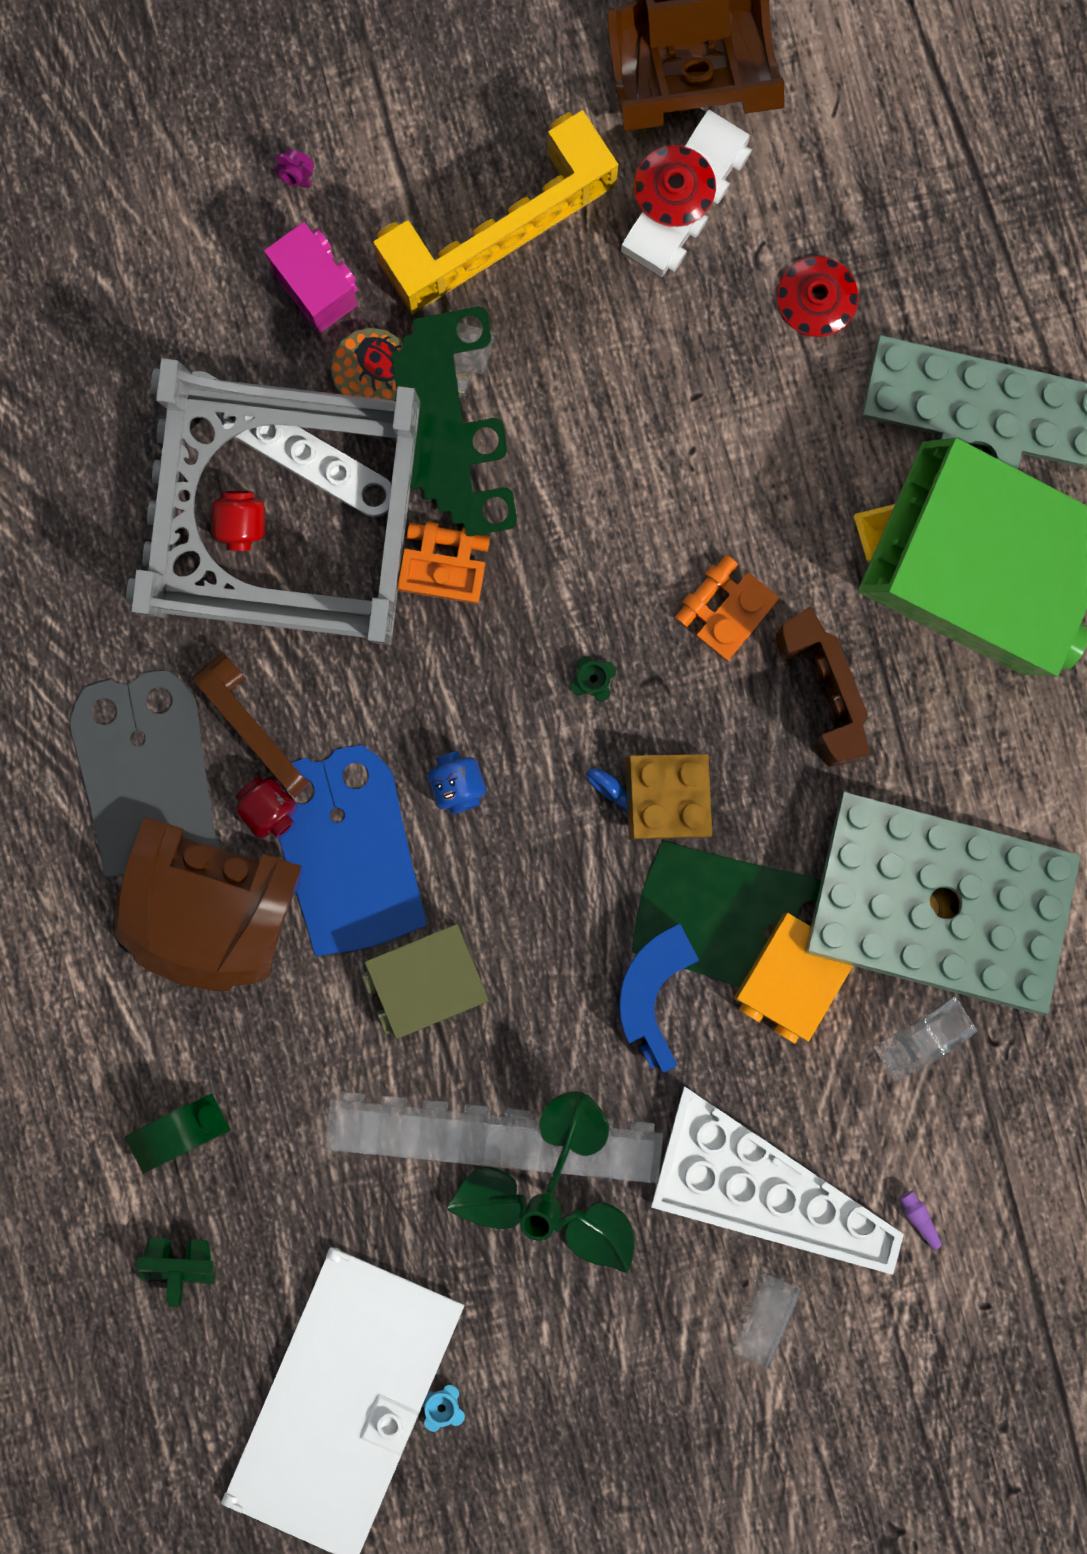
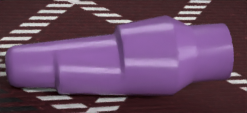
[899,1190,942,1250]

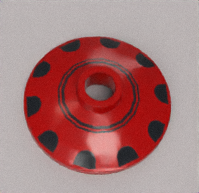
[634,145,716,227]
[777,256,859,337]

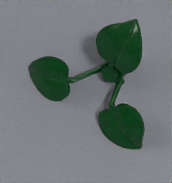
[447,1091,635,1273]

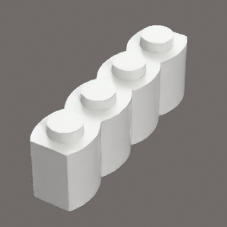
[621,110,752,277]

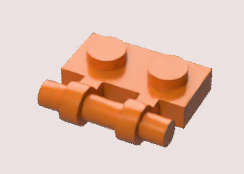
[398,521,490,605]
[674,555,780,663]

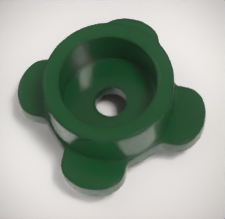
[571,656,616,702]

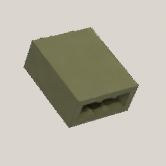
[361,924,489,1039]

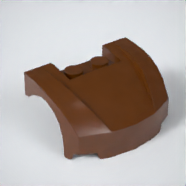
[607,0,785,131]
[113,817,302,991]

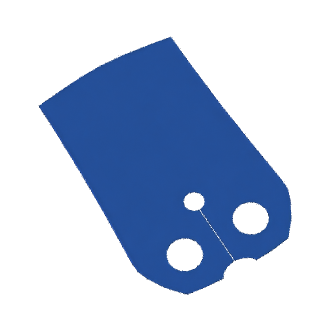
[275,745,428,956]

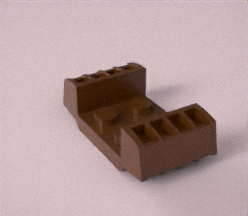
[776,607,870,767]

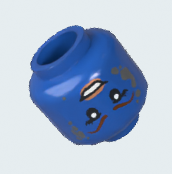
[427,751,487,815]

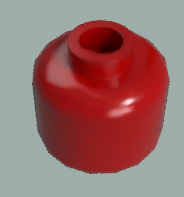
[211,490,265,551]

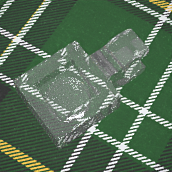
[453,323,496,399]

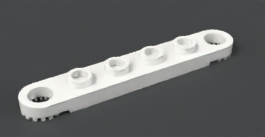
[192,371,391,517]

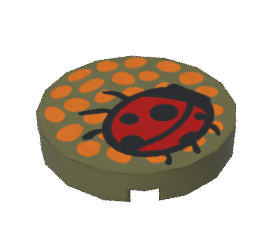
[331,328,404,401]

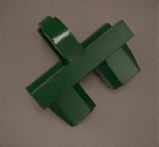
[136,1238,216,1308]

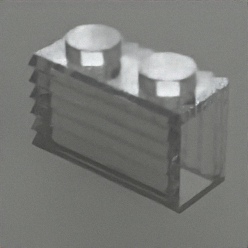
[729,1271,802,1368]

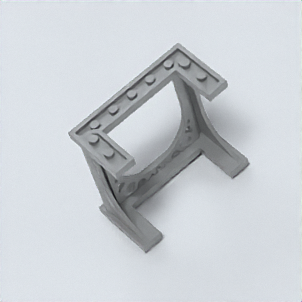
[126,358,420,645]

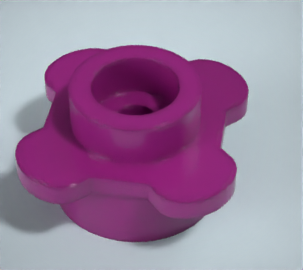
[274,149,314,188]

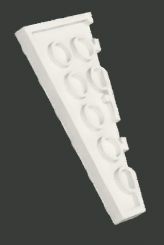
[651,1086,904,1275]

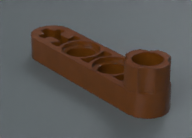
[191,651,310,798]

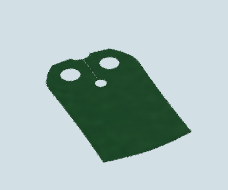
[631,841,821,988]

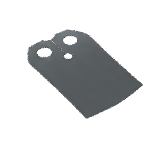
[70,671,218,877]

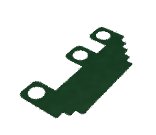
[392,306,517,536]

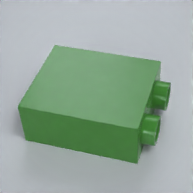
[857,438,1087,677]

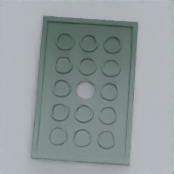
[805,792,1081,1016]

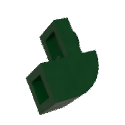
[125,1093,230,1174]

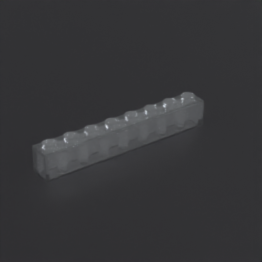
[325,1091,663,1184]

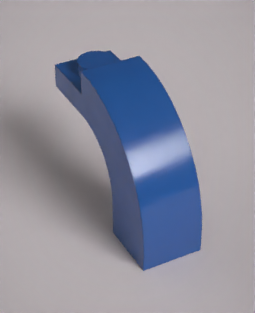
[619,924,699,1073]

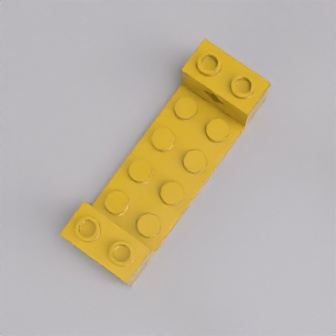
[373,110,619,315]

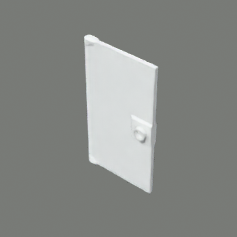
[221,1247,465,1554]

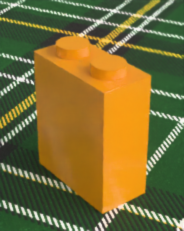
[733,913,853,1044]

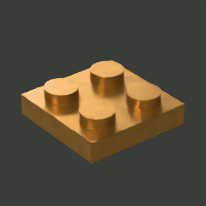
[625,754,712,840]

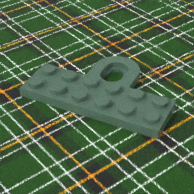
[861,335,1087,469]

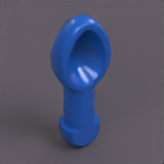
[586,768,628,814]

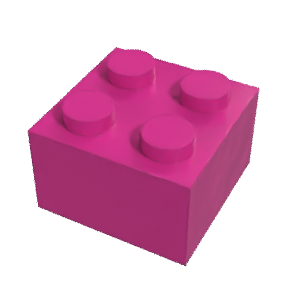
[264,222,358,334]

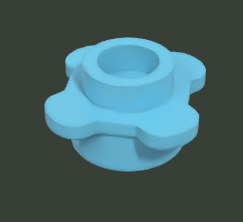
[422,1385,465,1432]

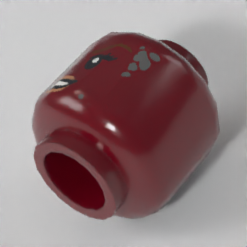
[235,776,296,838]

